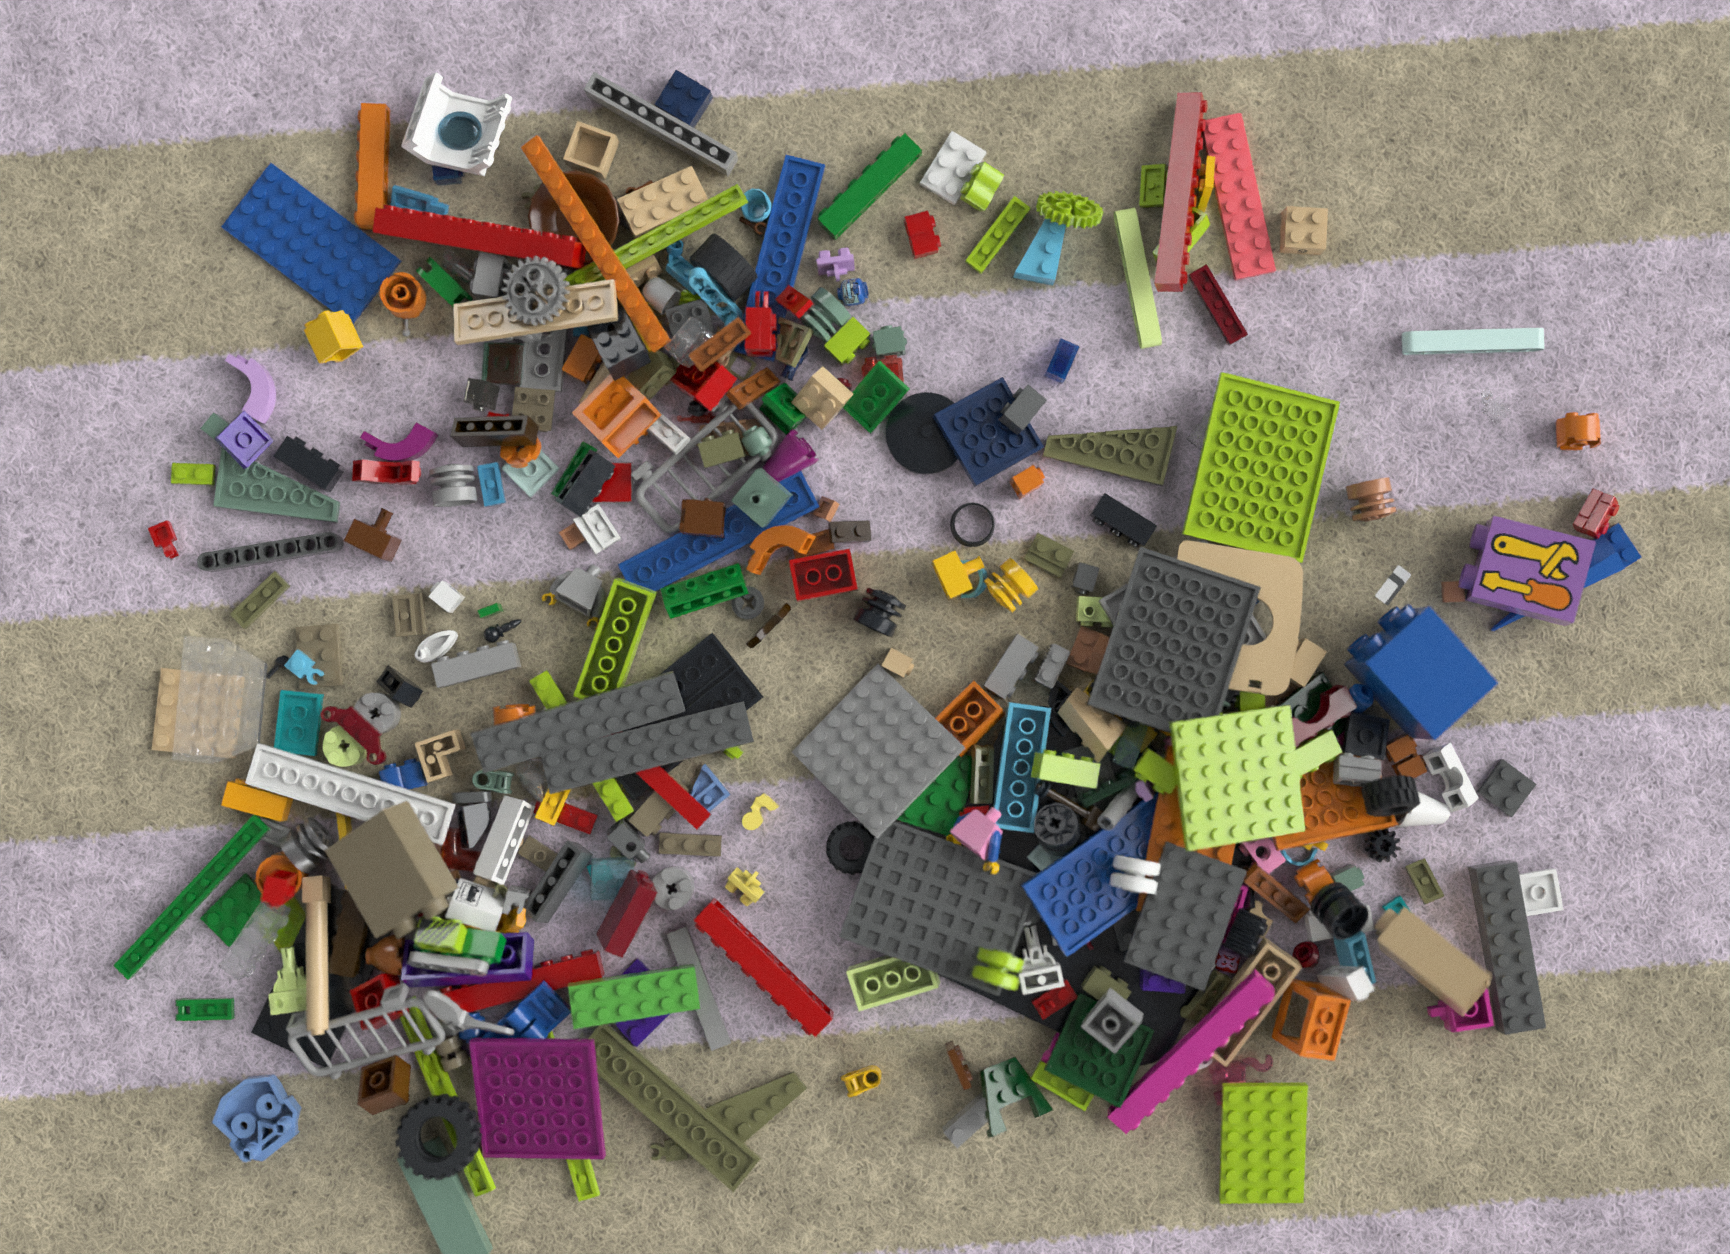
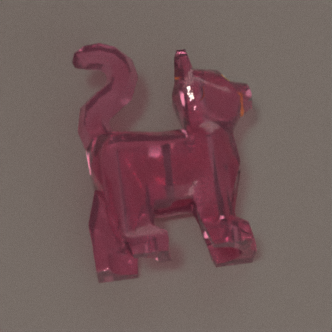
[1208,1054,1273,1105]

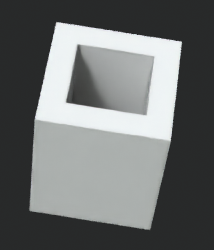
[429,581,465,613]

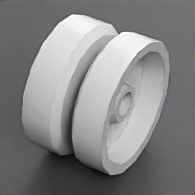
[1110,855,1160,894]

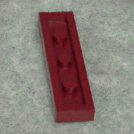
[1188,264,1248,346]

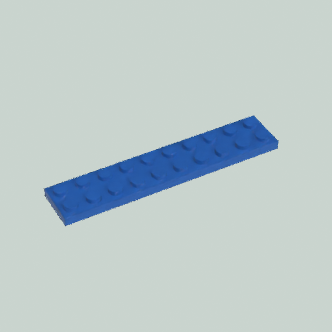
[734,155,825,362]
[618,471,820,592]

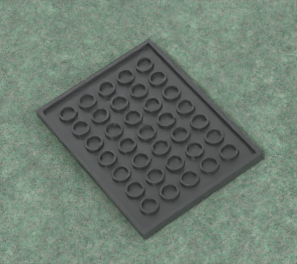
[1087,547,1261,733]

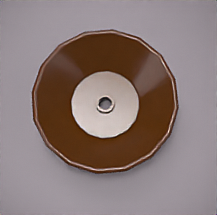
[528,170,619,265]

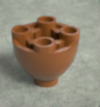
[366,935,405,975]

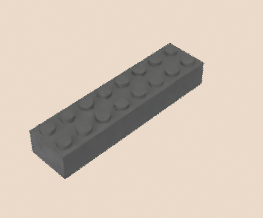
[1468,860,1546,1035]

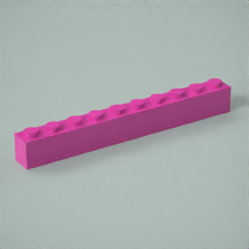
[1108,969,1275,1134]

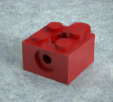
[745,291,777,357]

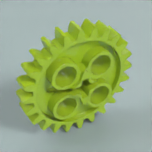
[1036,191,1104,229]

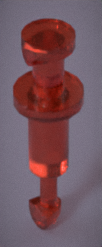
[677,412,725,423]

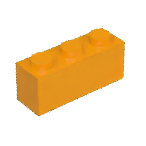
[221,778,293,822]

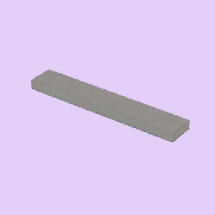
[667,926,731,1051]

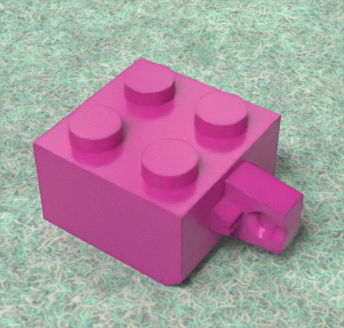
[1427,988,1494,1032]

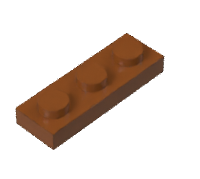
[689,316,751,372]
[726,367,781,410]

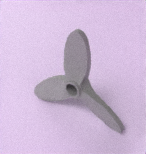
[423,990,514,1038]

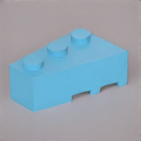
[1013,219,1066,285]

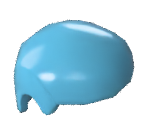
[741,188,772,222]

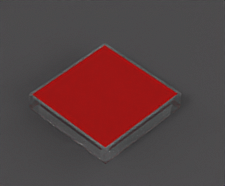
[591,462,633,504]

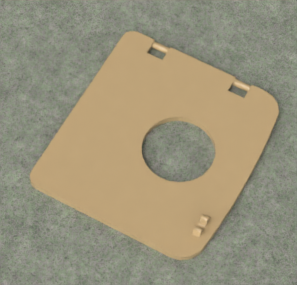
[1177,540,1303,696]

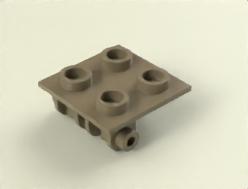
[512,387,556,432]

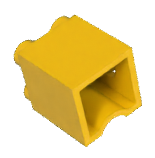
[304,310,363,363]

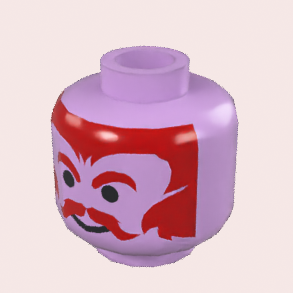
[1214,944,1241,976]

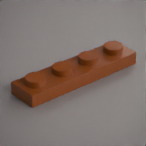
[1243,863,1310,924]

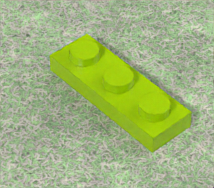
[1030,1060,1094,1111]

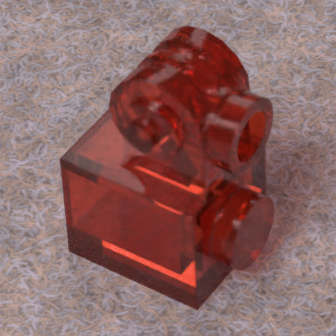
[861,355,904,383]

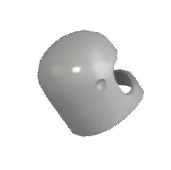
[642,277,681,315]

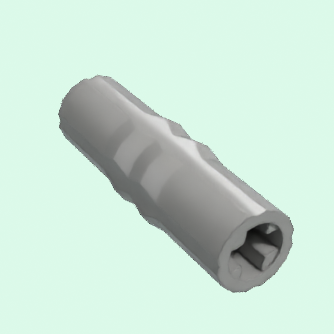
[1098,781,1139,831]

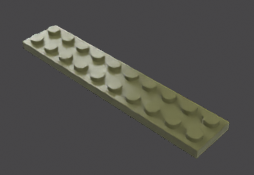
[588,1024,761,1192]

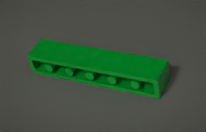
[818,133,922,241]

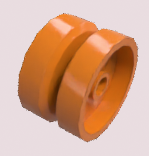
[255,851,309,895]

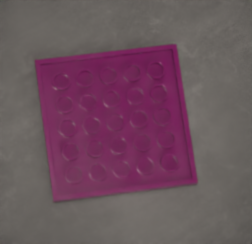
[469,1038,606,1160]

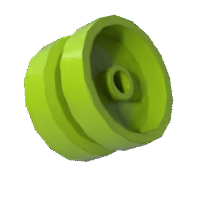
[971,947,1025,990]

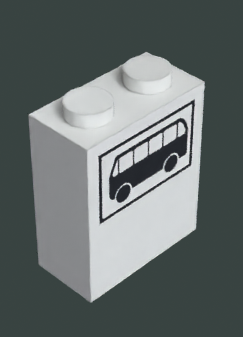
[446,878,506,932]

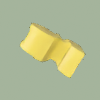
[742,793,779,830]

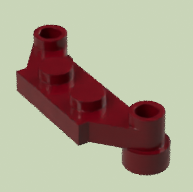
[320,706,386,765]

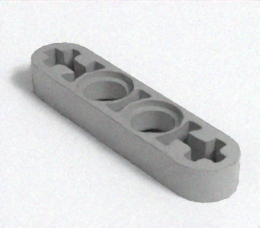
[407,952,489,976]

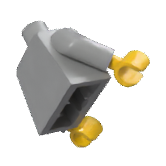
[542,564,605,630]

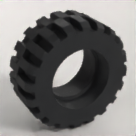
[395,1094,482,1180]

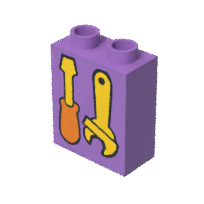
[1458,516,1596,626]

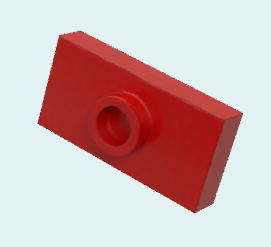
[775,285,813,318]

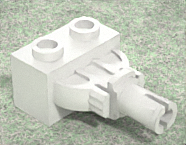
[1017,925,1064,995]

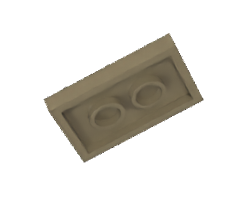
[295,624,343,689]

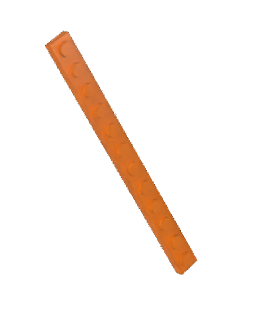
[521,135,671,352]

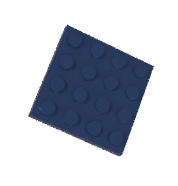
[933,377,1044,487]

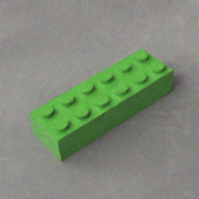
[568,964,700,1029]

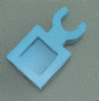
[284,650,324,685]

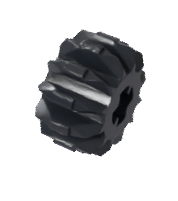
[1364,828,1401,863]

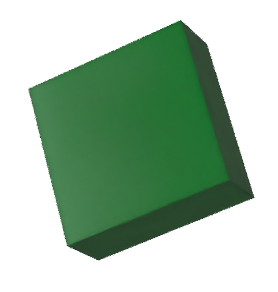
[478,603,504,619]

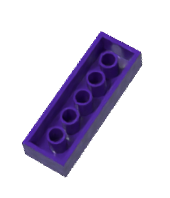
[401,932,534,988]

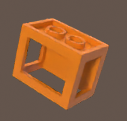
[572,374,662,459]
[1271,979,1351,1061]

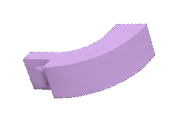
[225,354,276,424]

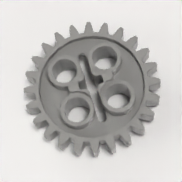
[502,256,570,326]

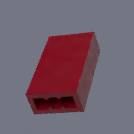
[596,869,658,958]

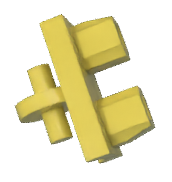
[725,867,764,906]

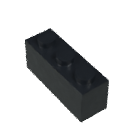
[274,436,344,492]
[555,450,616,517]
[1089,493,1158,549]

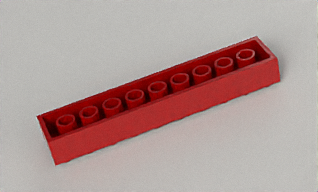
[372,204,586,268]

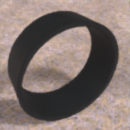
[950,503,995,547]

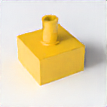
[931,550,985,601]

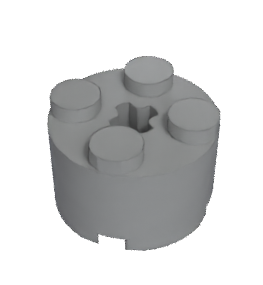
[354,693,401,734]
[652,866,695,910]

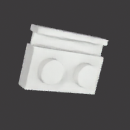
[573,504,621,555]

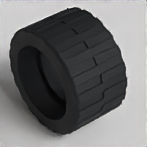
[690,234,757,302]

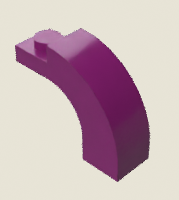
[360,422,438,462]

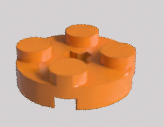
[500,437,541,468]

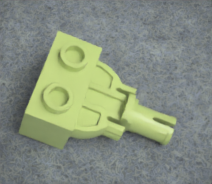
[268,947,306,1015]

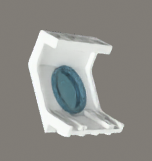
[401,72,512,176]

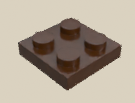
[945,1040,973,1091]

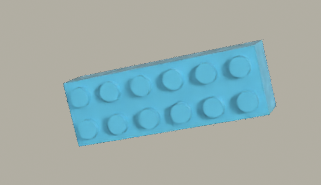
[993,702,1051,833]

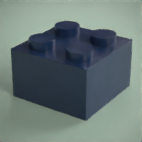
[655,70,713,128]

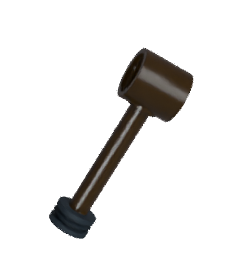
[1034,779,1104,832]

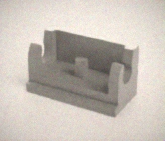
[502,885,532,914]

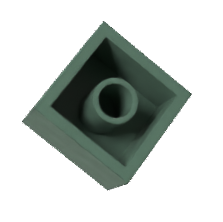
[731,468,793,528]

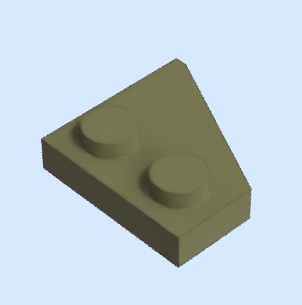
[776,317,814,368]

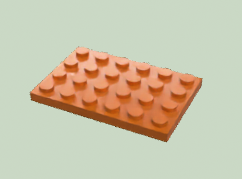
[1272,753,1397,851]

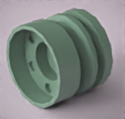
[799,287,851,343]

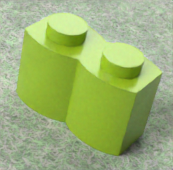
[960,162,1004,211]

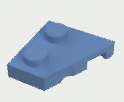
[691,764,731,812]

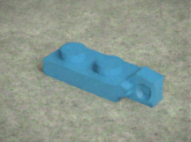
[390,185,449,215]

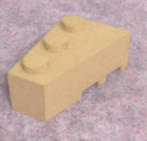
[1058,687,1127,763]

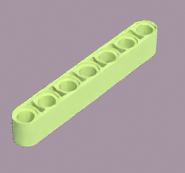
[1114,208,1162,349]

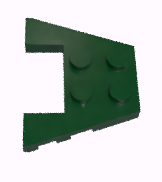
[980,1057,1053,1138]

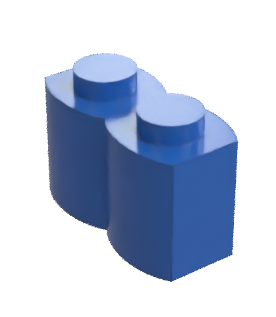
[379,758,428,790]

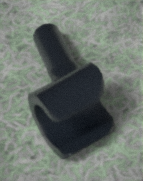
[266,655,290,679]

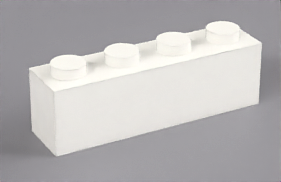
[473,795,535,885]

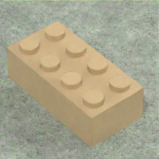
[617,166,708,239]

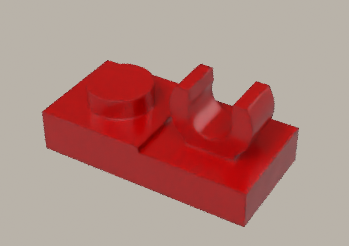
[1031,979,1077,1020]

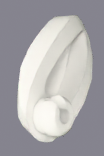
[415,630,458,663]

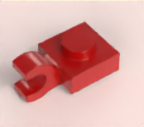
[148,520,179,559]

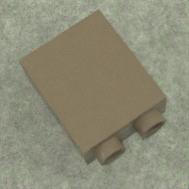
[325,801,459,940]

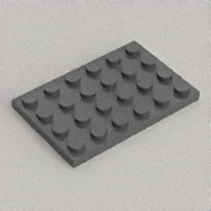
[1123,841,1247,991]

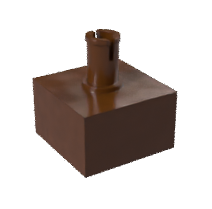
[344,508,402,562]
[357,1055,411,1115]

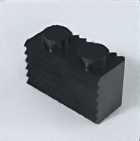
[1223,908,1268,958]

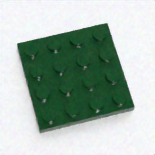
[1044,993,1154,1108]

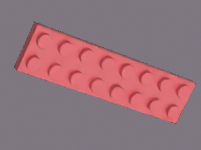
[1202,113,1276,280]

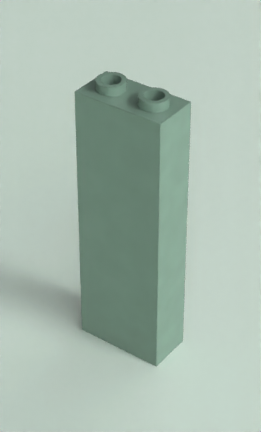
[397,1136,493,1254]

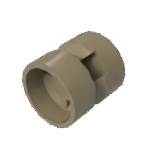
[435,1034,470,1072]

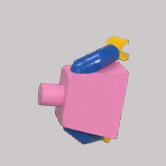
[946,807,1002,875]

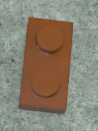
[793,529,835,559]

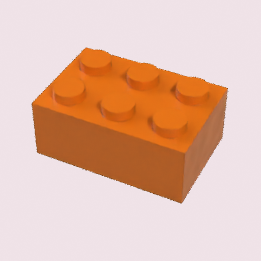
[935,681,1006,757]

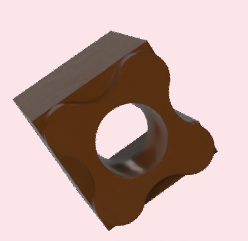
[679,498,726,538]

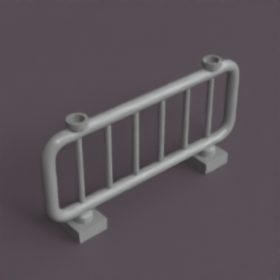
[631,394,778,534]
[286,983,445,1080]

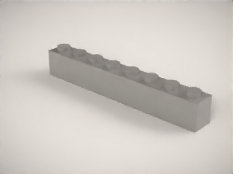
[584,72,738,177]

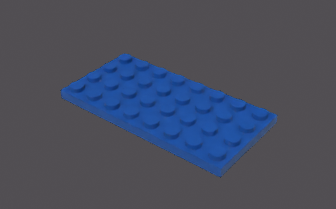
[221,163,402,324]
[1021,792,1158,957]

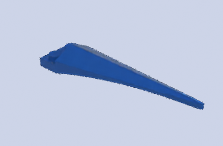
[1490,523,1642,631]

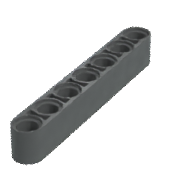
[197,532,344,572]

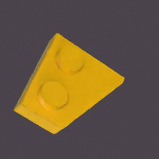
[1197,156,1215,213]

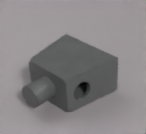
[607,817,650,864]

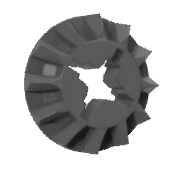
[731,586,764,619]

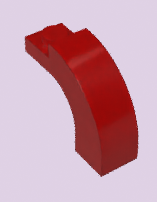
[352,459,421,485]

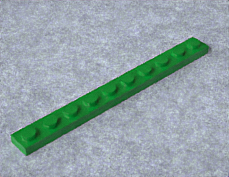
[113,815,270,980]

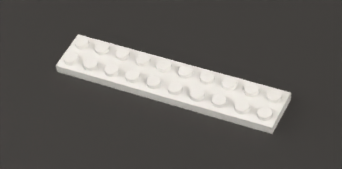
[245,743,456,845]

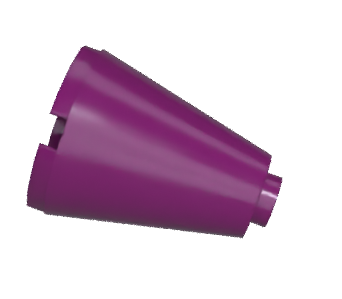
[762,429,819,482]

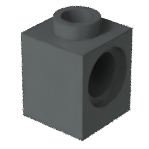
[1071,562,1100,595]

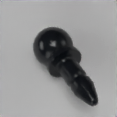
[483,619,521,643]

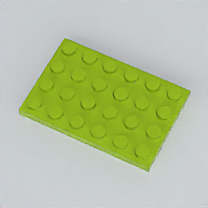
[1219,1082,1308,1204]

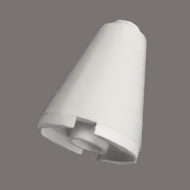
[1394,792,1450,827]

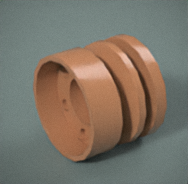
[1346,477,1397,522]

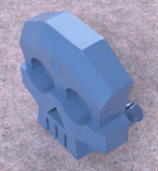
[212,1074,301,1162]

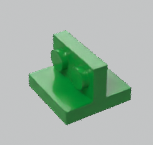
[759,382,807,435]

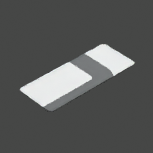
[1375,565,1411,605]

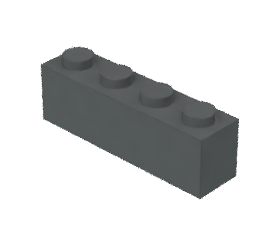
[523,841,593,923]

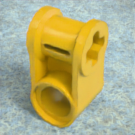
[840,1065,882,1098]

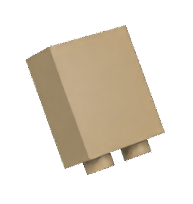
[1374,907,1491,1017]

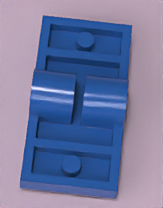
[482,980,571,1039]

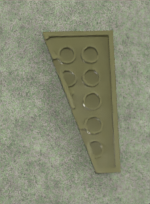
[1042,426,1177,486]
[704,1071,807,1142]

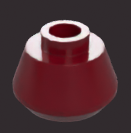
[1292,941,1320,968]

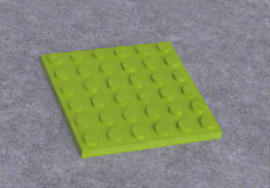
[1170,705,1305,851]

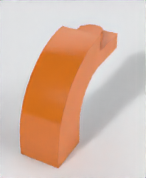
[746,525,816,575]

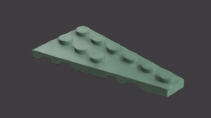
[213,448,341,523]

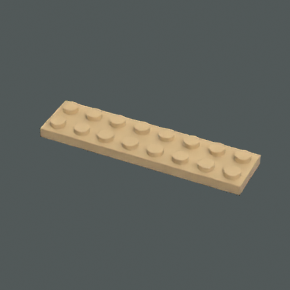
[454,279,618,345]

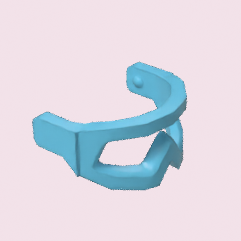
[961,560,988,598]
[1280,848,1317,866]

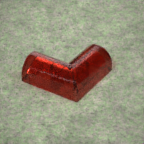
[440,827,482,872]

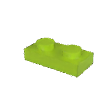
[171,463,215,485]

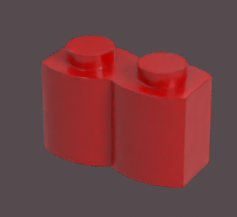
[904,211,941,259]

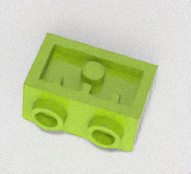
[1139,164,1168,208]

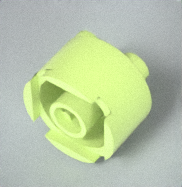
[323,726,367,767]

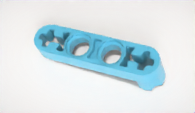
[689,268,743,326]

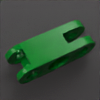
[415,256,474,308]

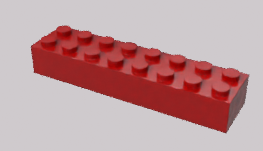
[694,897,834,1038]

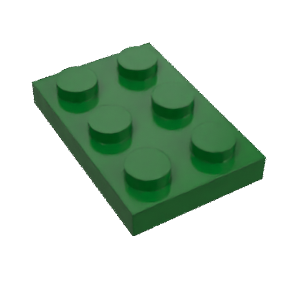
[843,361,910,434]
[200,873,271,947]

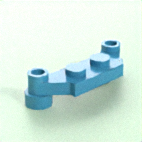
[666,240,724,295]

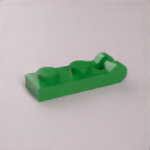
[175,998,235,1021]

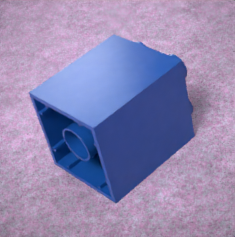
[1344,604,1498,740]

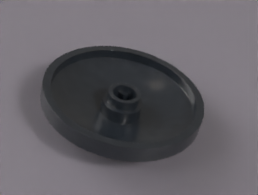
[886,392,958,475]

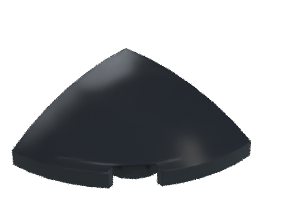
[1048,680,1073,738]

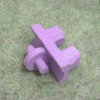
[816,247,855,282]

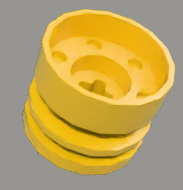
[984,557,1038,613]

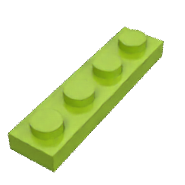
[965,196,1031,274]

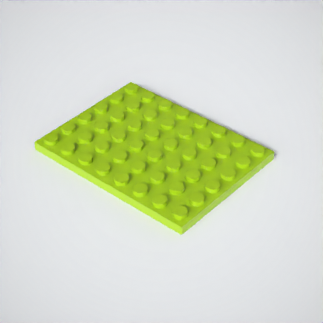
[1182,372,1340,563]

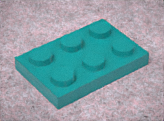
[274,690,324,756]

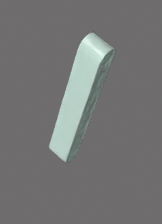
[1402,328,1544,355]

